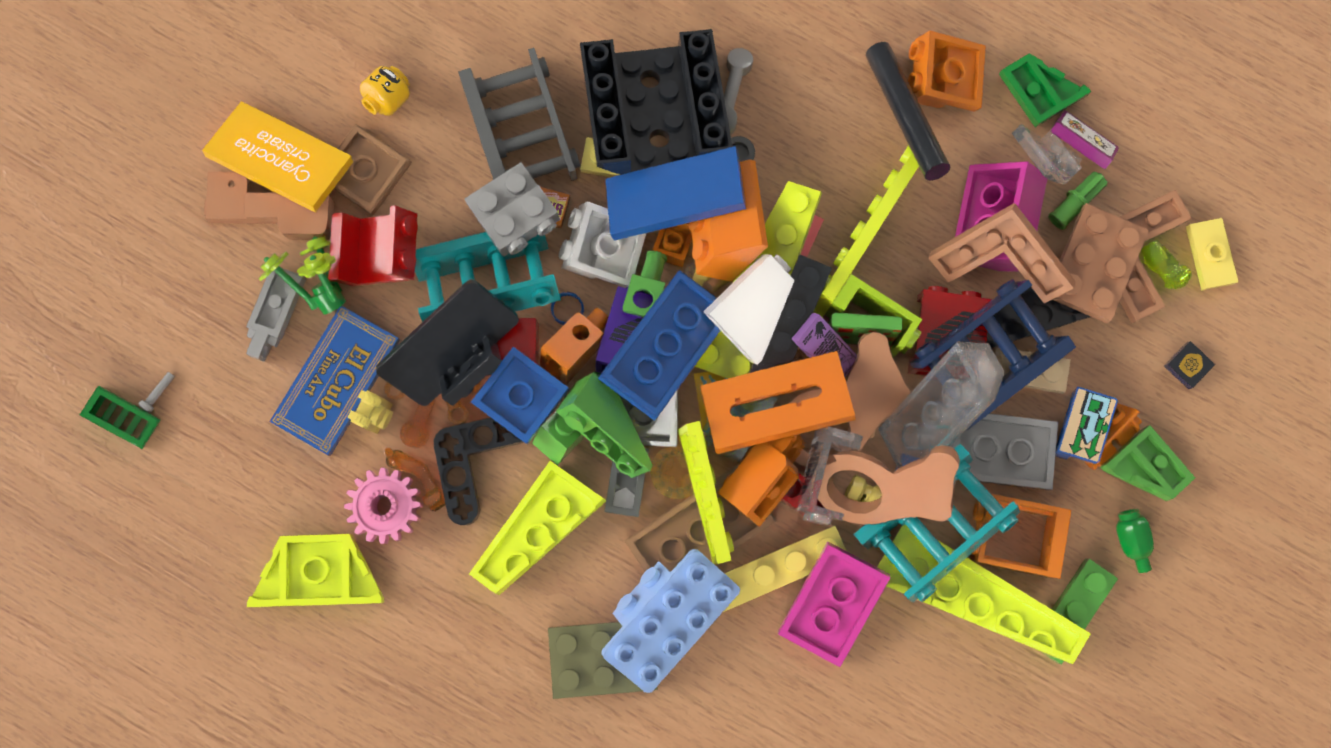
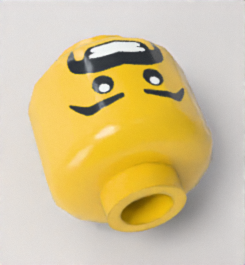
[360,66,410,116]

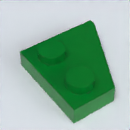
[999,53,1091,128]

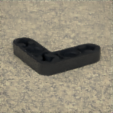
[434,418,524,525]

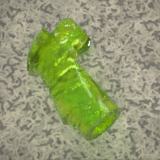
[1140,240,1192,289]

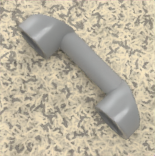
[724,48,753,135]

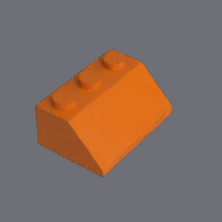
[689,159,768,282]

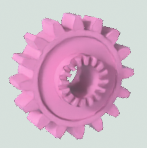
[344,468,423,544]

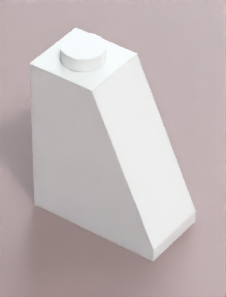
[703,254,794,365]

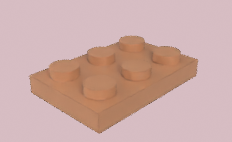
[1052,203,1149,323]

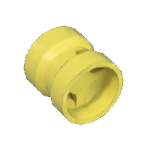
[844,475,882,502]

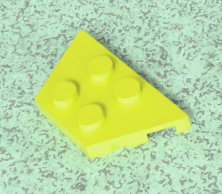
[247,534,384,607]

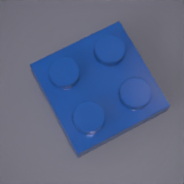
[471,347,569,445]

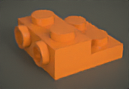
[907,31,986,112]

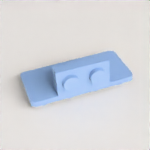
[602,549,740,693]

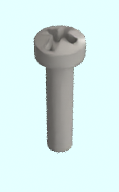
[138,372,175,412]

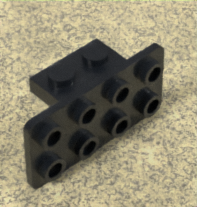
[376,279,519,406]

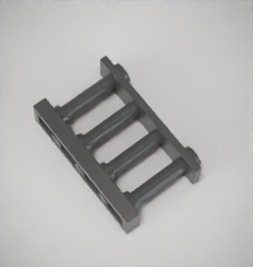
[458,48,581,181]

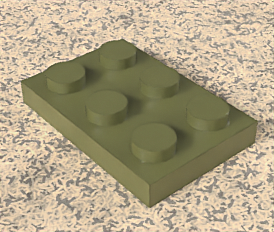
[548,622,658,699]

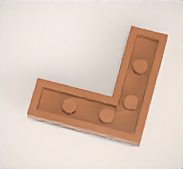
[1120,190,1192,324]
[928,203,1076,303]

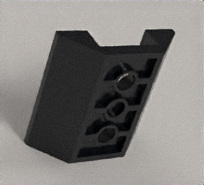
[580,29,733,175]

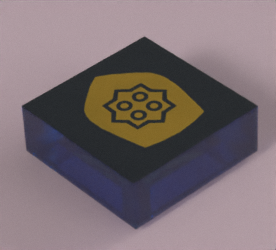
[1164,341,1216,390]

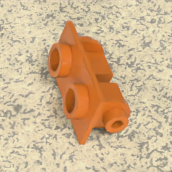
[1085,403,1142,470]

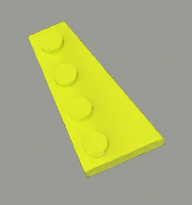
[678,421,734,564]
[469,461,606,595]

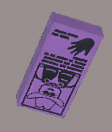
[792,313,857,377]

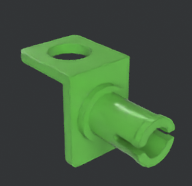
[623,251,667,317]

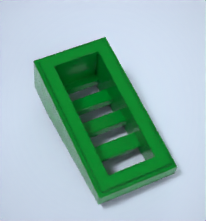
[79,386,161,449]

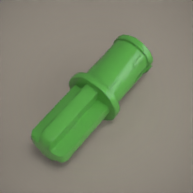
[1048,172,1107,230]

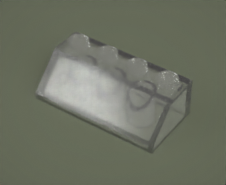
[878,342,1005,468]

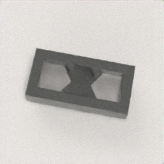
[604,448,649,517]

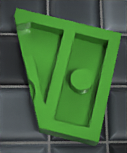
[1100,425,1195,501]

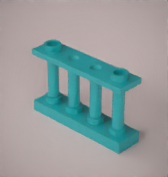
[415,232,561,322]
[853,443,1020,603]

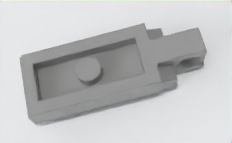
[246,268,307,362]

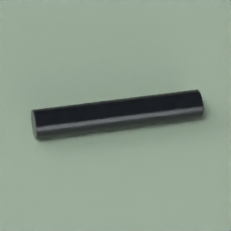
[865,42,951,181]

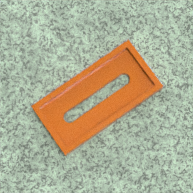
[700,351,856,454]

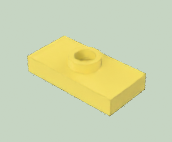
[1186,218,1238,291]

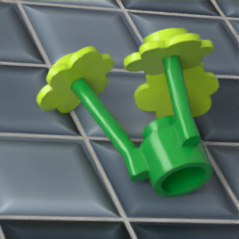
[258,236,346,315]

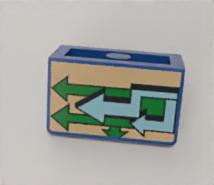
[1055,386,1118,464]

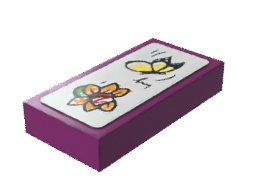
[1051,110,1119,169]

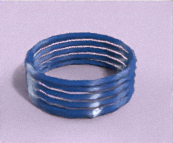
[551,292,584,325]

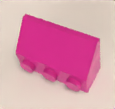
[955,161,1048,272]

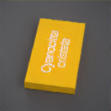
[202,101,353,213]

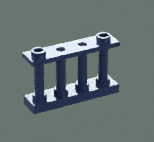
[909,279,1076,430]

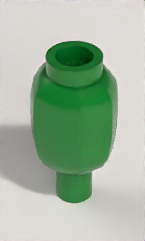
[1116,509,1154,573]

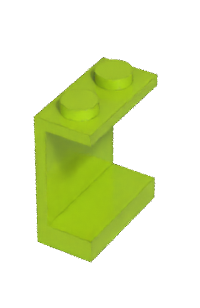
[825,274,922,358]

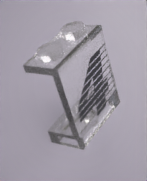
[795,426,863,525]

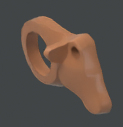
[789,332,912,470]
[814,445,960,525]

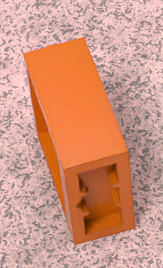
[970,493,1072,579]

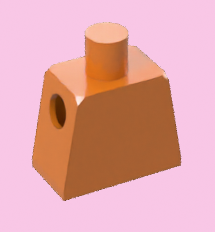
[540,307,608,385]

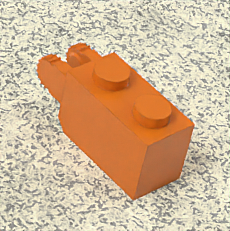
[717,434,806,527]

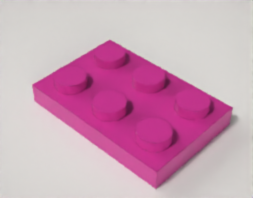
[778,541,891,667]

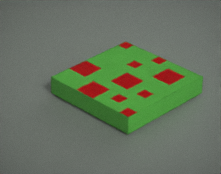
[828,313,902,347]

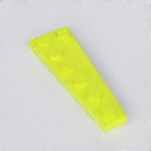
[813,145,919,318]
[695,181,822,378]
[877,525,1091,664]

